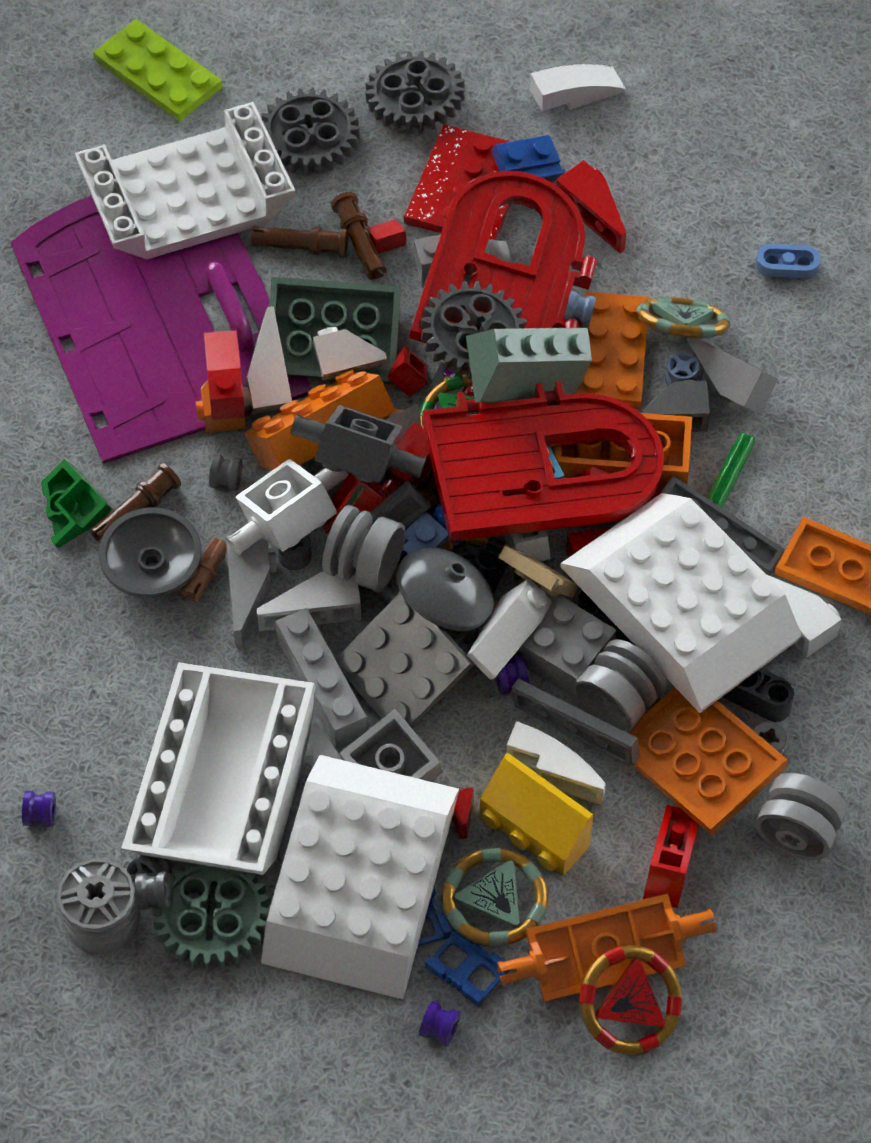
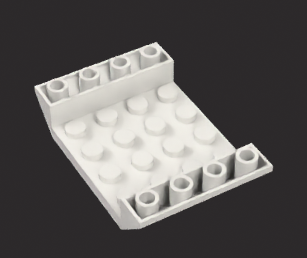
[75,102,295,259]

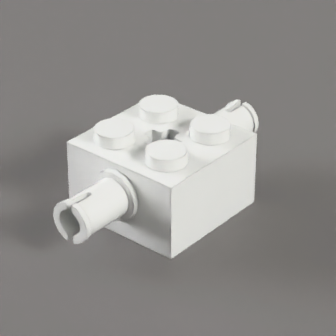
[226,459,348,555]

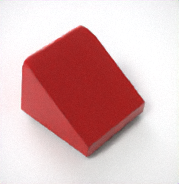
[367,219,406,254]
[388,346,428,396]
[452,787,474,840]

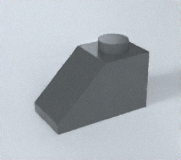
[643,380,710,432]

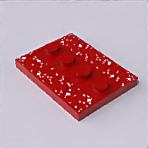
[404,125,511,240]

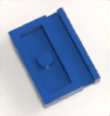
[491,135,566,181]

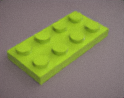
[93,19,223,122]

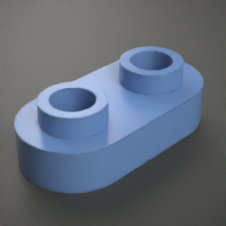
[756,244,821,278]

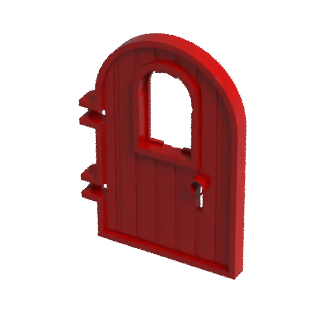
[409,171,597,349]
[422,381,664,541]

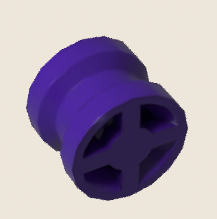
[495,654,530,695]
[22,790,56,827]
[419,1001,461,1047]

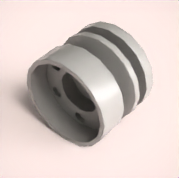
[322,505,406,593]
[572,639,667,733]
[57,859,140,954]

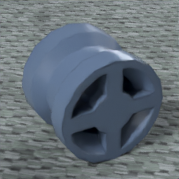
[564,291,596,328]
[665,352,699,387]

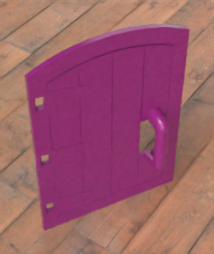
[10,195,312,464]

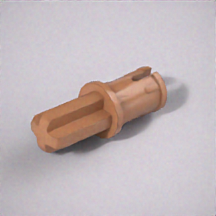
[180,538,227,603]

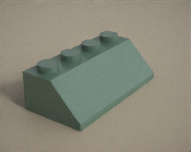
[466,328,592,403]

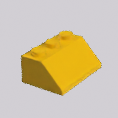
[480,753,593,876]

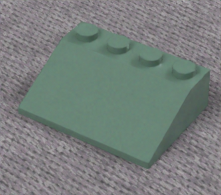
[269,277,401,383]

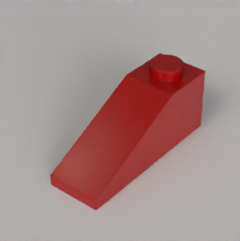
[556,160,626,254]
[204,330,245,420]
[642,805,699,909]

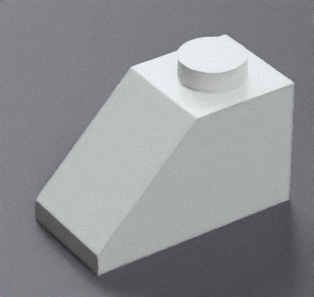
[313,327,387,381]

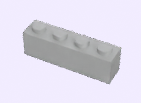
[275,608,367,750]

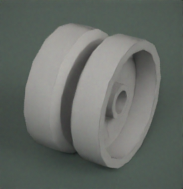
[755,773,848,860]

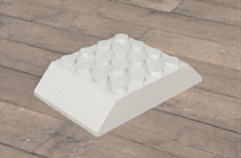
[560,493,802,713]
[122,662,315,875]
[261,755,459,1000]

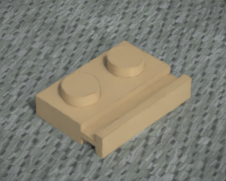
[499,546,579,598]

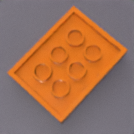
[629,687,789,836]

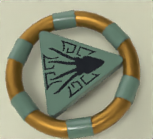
[637,296,730,343]
[442,848,548,947]

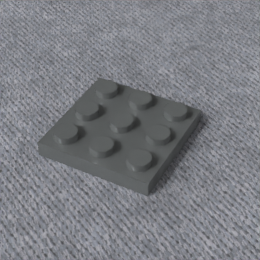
[335,592,475,729]

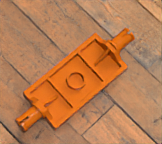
[497,894,717,1002]

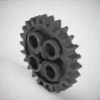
[365,51,465,133]
[261,88,360,175]
[420,281,527,379]

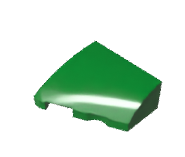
[41,459,113,548]

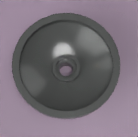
[99,508,202,598]
[396,548,494,631]

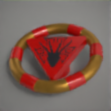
[579,945,682,1055]

